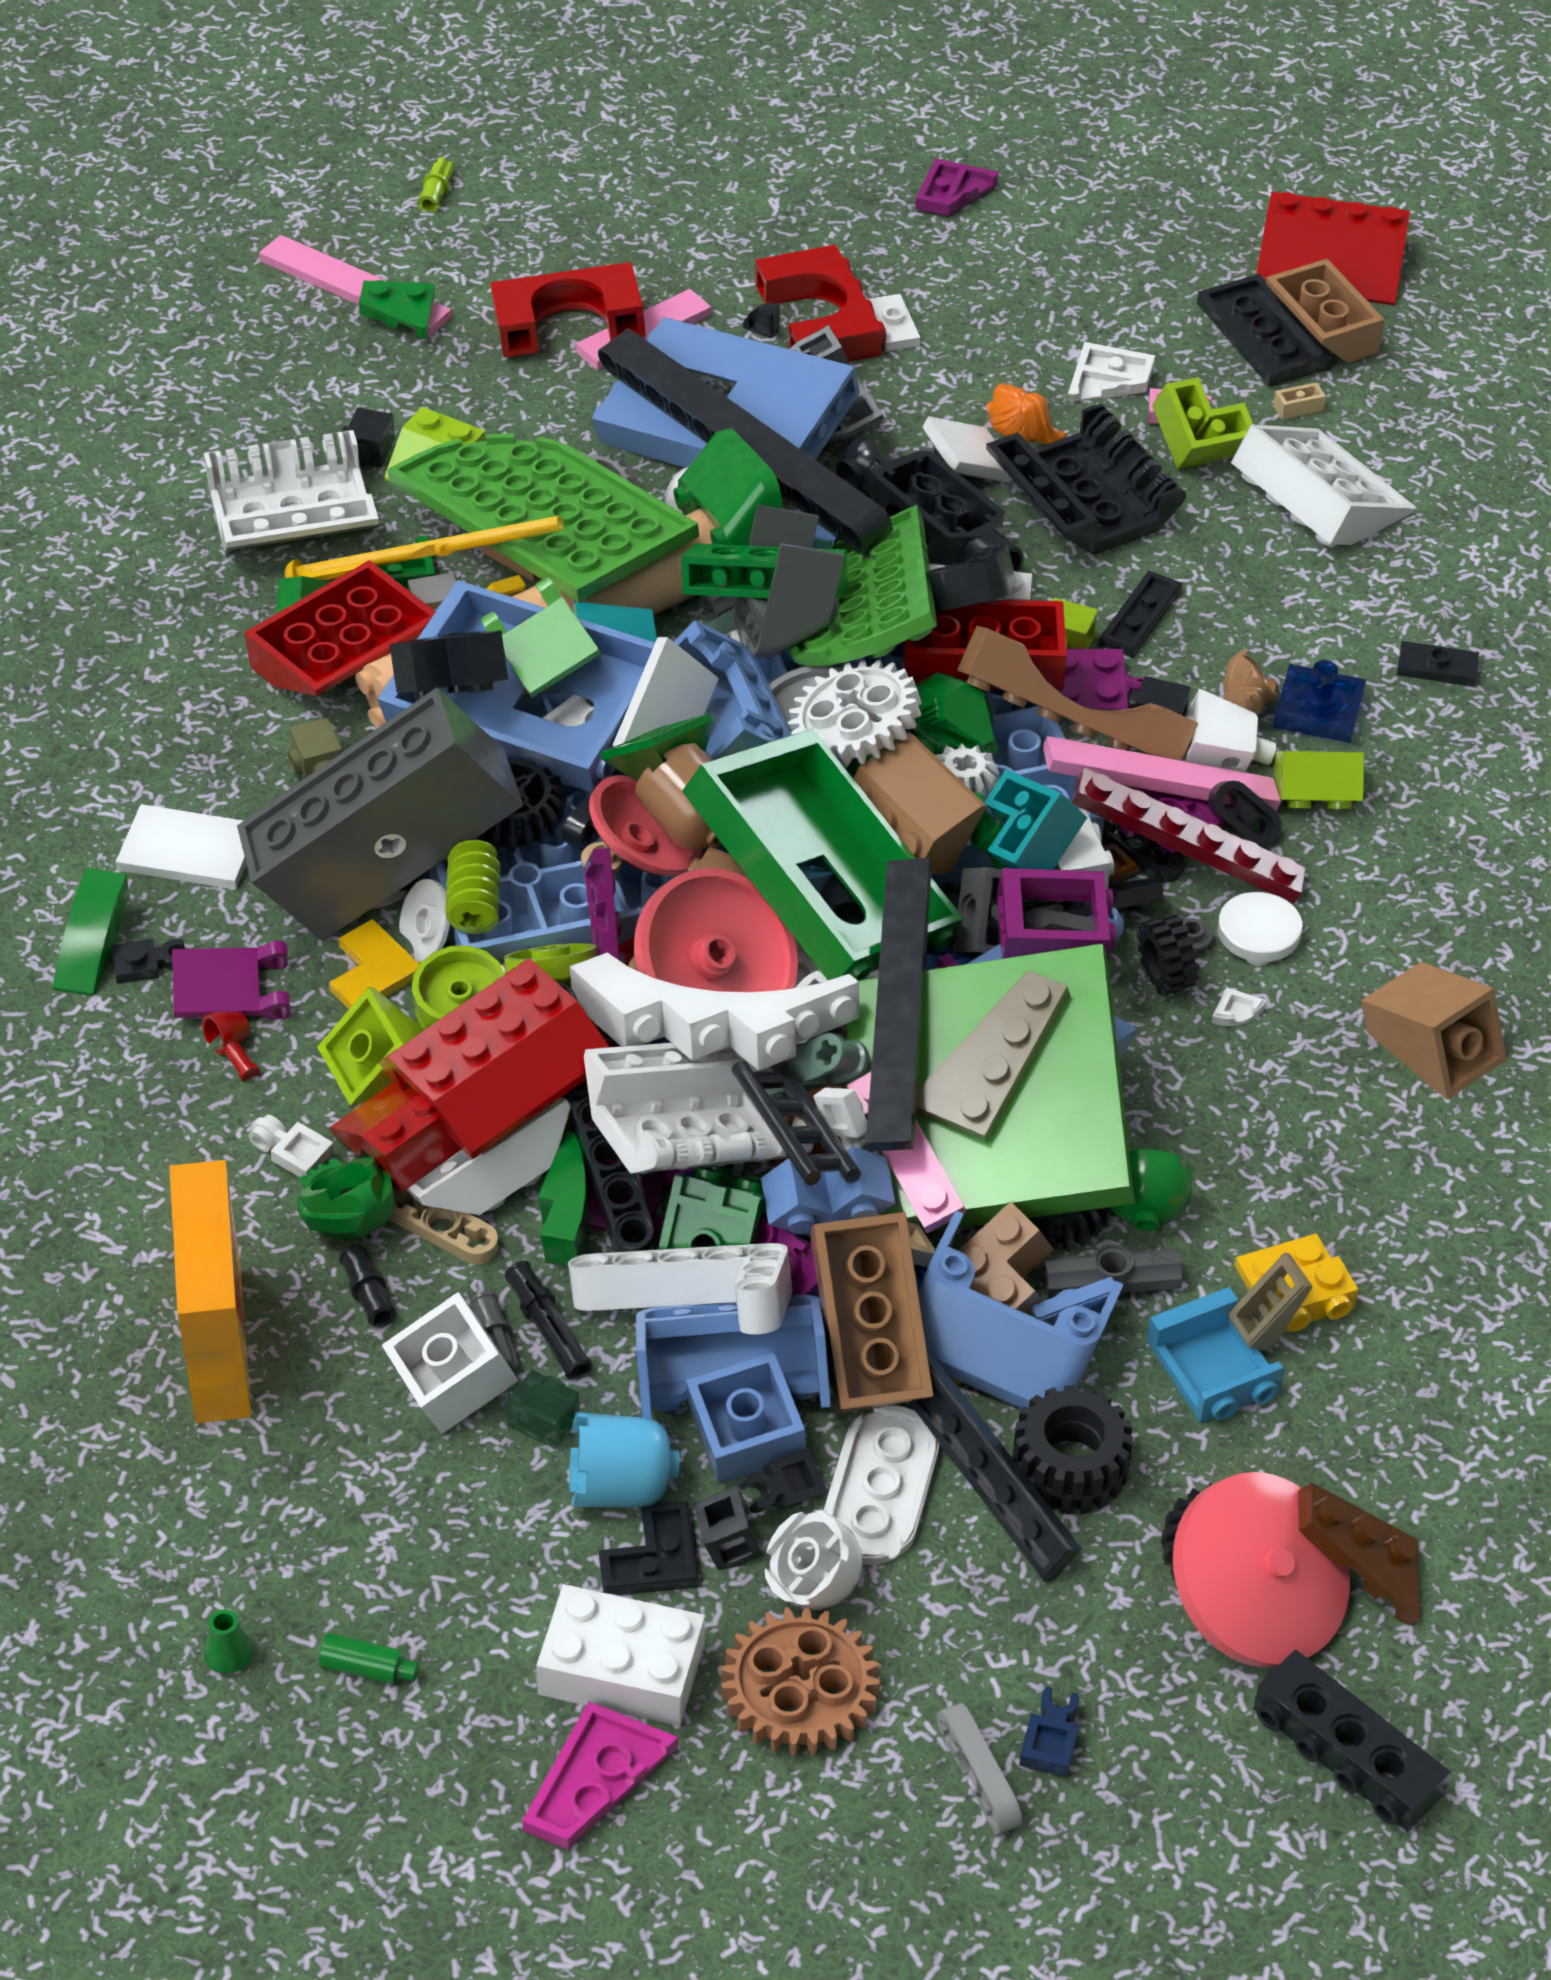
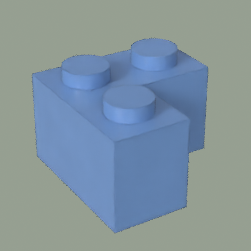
[761,1146,895,1237]

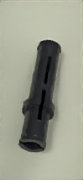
[504,1260,592,1380]

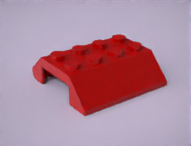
[380,958,610,1159]

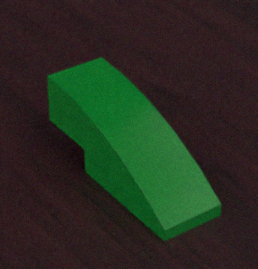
[52,868,130,996]
[538,1130,590,1267]

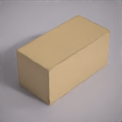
[1273,382,1326,420]

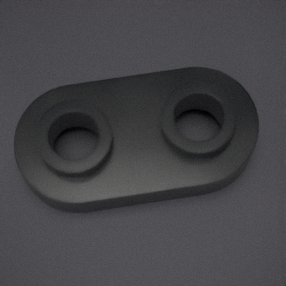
[1208,780,1282,846]

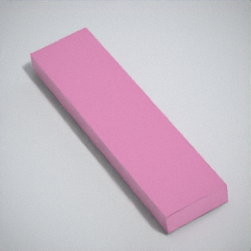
[576,289,711,370]

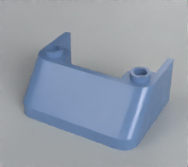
[918,1210,1123,1409]
[636,1295,831,1419]

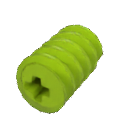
[445,840,500,934]

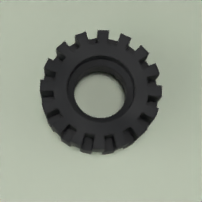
[1137,914,1199,996]

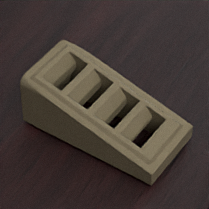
[1227,1252,1313,1352]

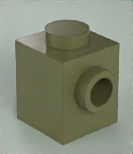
[287,717,343,779]

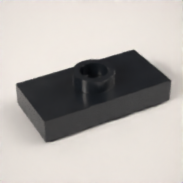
[1397,641,1479,687]

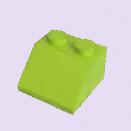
[384,407,486,482]
[1273,751,1364,809]

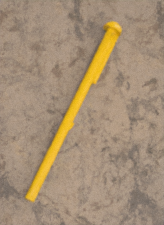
[285,516,564,581]

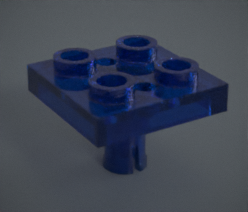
[1273,660,1367,744]

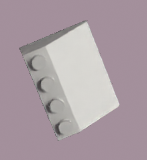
[1231,425,1418,547]

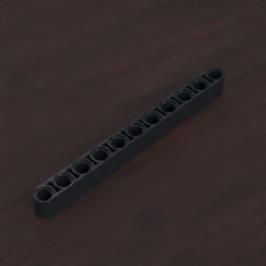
[598,329,892,553]

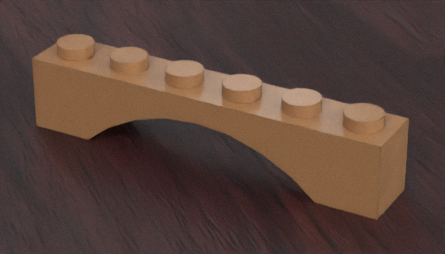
[957,625,1198,761]

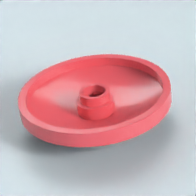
[634,868,798,993]
[1173,1472,1350,1668]

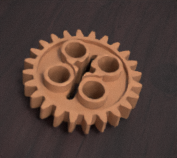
[721,1607,880,1757]

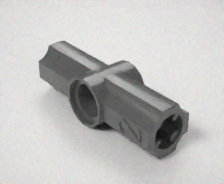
[1042,1244,1183,1300]

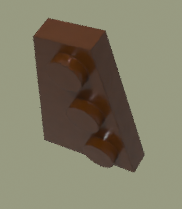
[1298,1482,1420,1625]

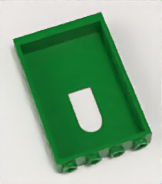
[682,729,964,981]

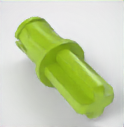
[417,157,454,212]

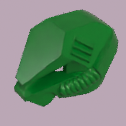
[909,672,999,756]
[297,1157,396,1241]

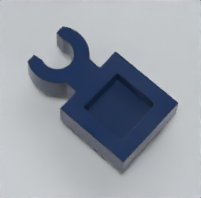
[1019,1686,1079,1777]

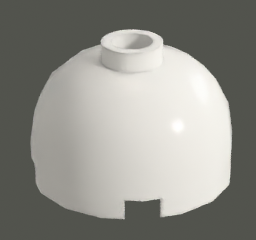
[765,1510,863,1610]

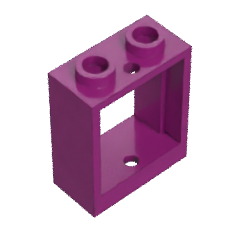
[997,868,1116,959]

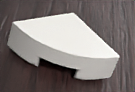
[1212,987,1266,1026]

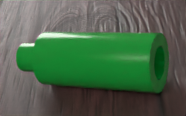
[319,1632,420,1685]

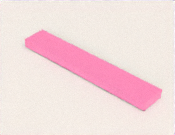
[259,235,452,336]
[1043,736,1281,812]

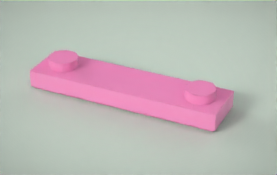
[846,1072,966,1233]

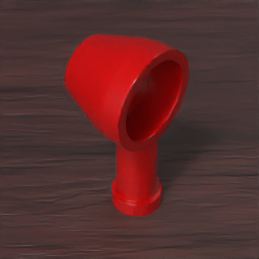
[202,1011,260,1082]

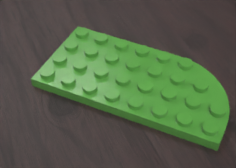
[387,433,699,602]
[786,505,937,666]

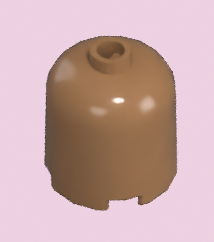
[635,743,722,851]

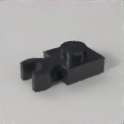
[111,939,185,984]
[739,1448,827,1513]

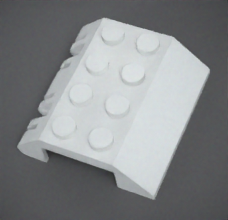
[204,430,379,551]
[584,1043,813,1174]

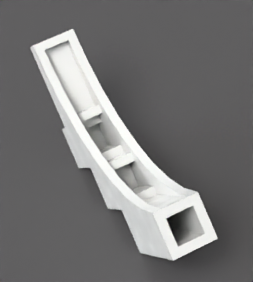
[570,952,860,1071]

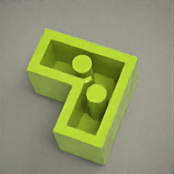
[1152,377,1254,470]

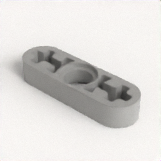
[937,1703,1022,1835]

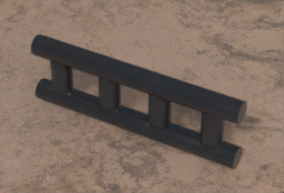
[731,1060,861,1186]

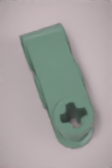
[757,1033,869,1099]

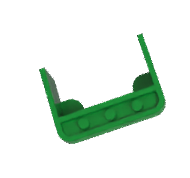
[673,428,783,546]

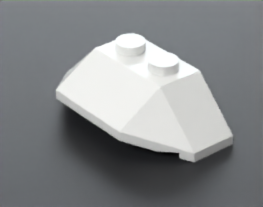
[407,1097,571,1215]

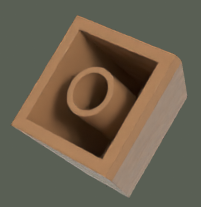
[1361,962,1507,1100]

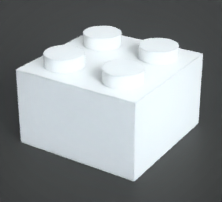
[382,1292,519,1434]

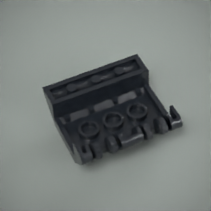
[986,404,1186,554]

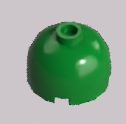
[1110,1149,1193,1231]

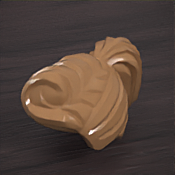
[1223,648,1279,715]

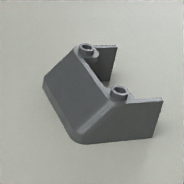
[734,504,845,659]

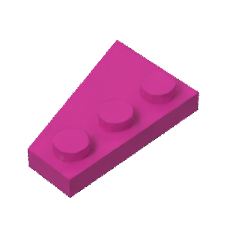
[522,1701,678,1850]

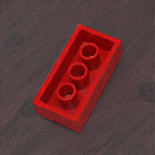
[902,600,1067,691]

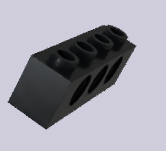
[1253,1649,1451,1832]

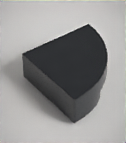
[742,303,780,338]

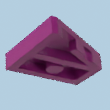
[915,158,999,216]

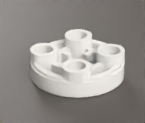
[1217,892,1302,966]

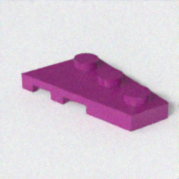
[583,847,626,965]

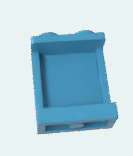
[1146,1287,1285,1423]

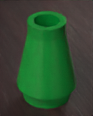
[204,1609,253,1673]

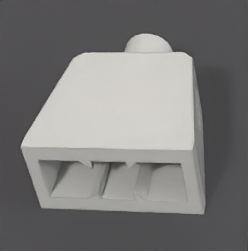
[1182,689,1276,772]

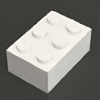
[536,1584,705,1726]

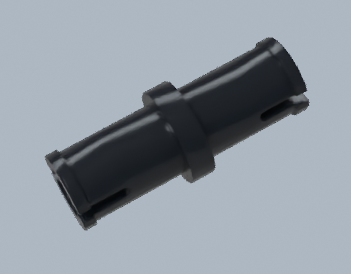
[339,1244,396,1328]

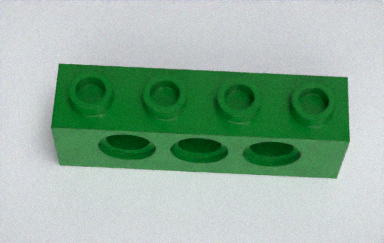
[681,543,848,598]

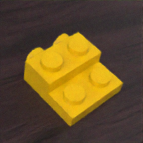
[1235,1233,1359,1332]

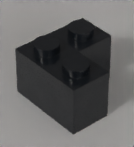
[389,630,508,699]

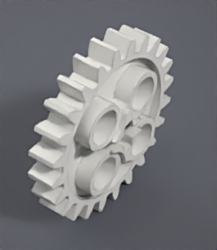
[788,659,922,767]

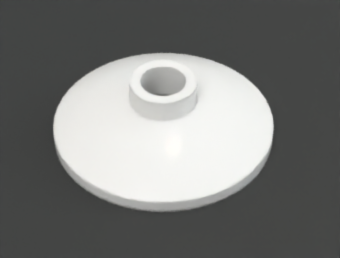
[399,879,450,963]

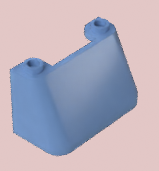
[674,620,792,760]

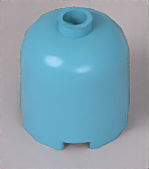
[569,1412,680,1508]

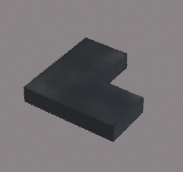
[598,1501,699,1596]

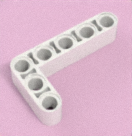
[568,1243,793,1335]

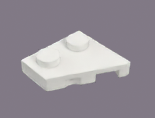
[1068,342,1155,401]

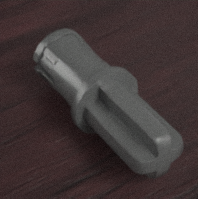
[469,1291,518,1371]

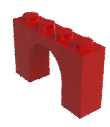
[755,244,886,362]
[490,262,646,358]

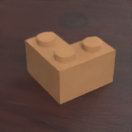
[958,1201,1054,1315]

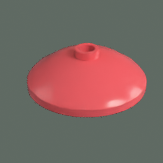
[589,775,702,876]

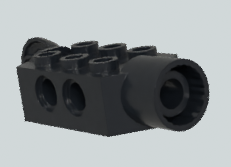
[836,438,1024,572]

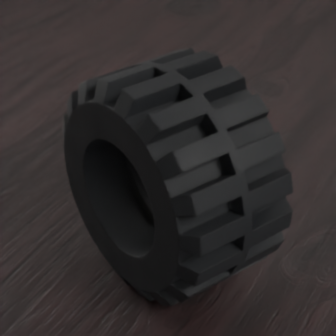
[1012,1385,1133,1514]

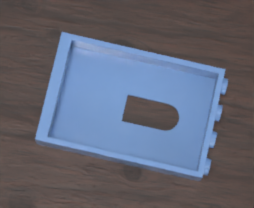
[592,317,860,468]
[377,580,655,792]

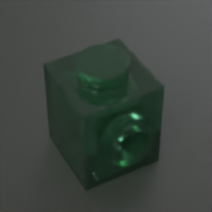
[505,1369,580,1449]

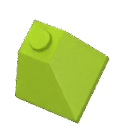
[317,987,423,1106]

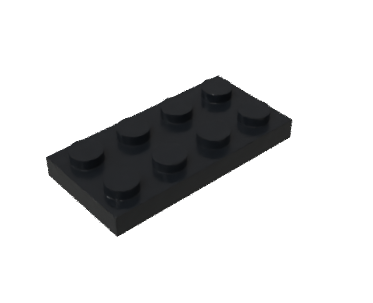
[1197,274,1333,386]

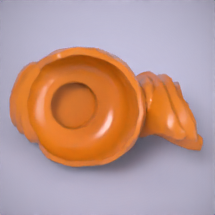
[986,383,1067,444]

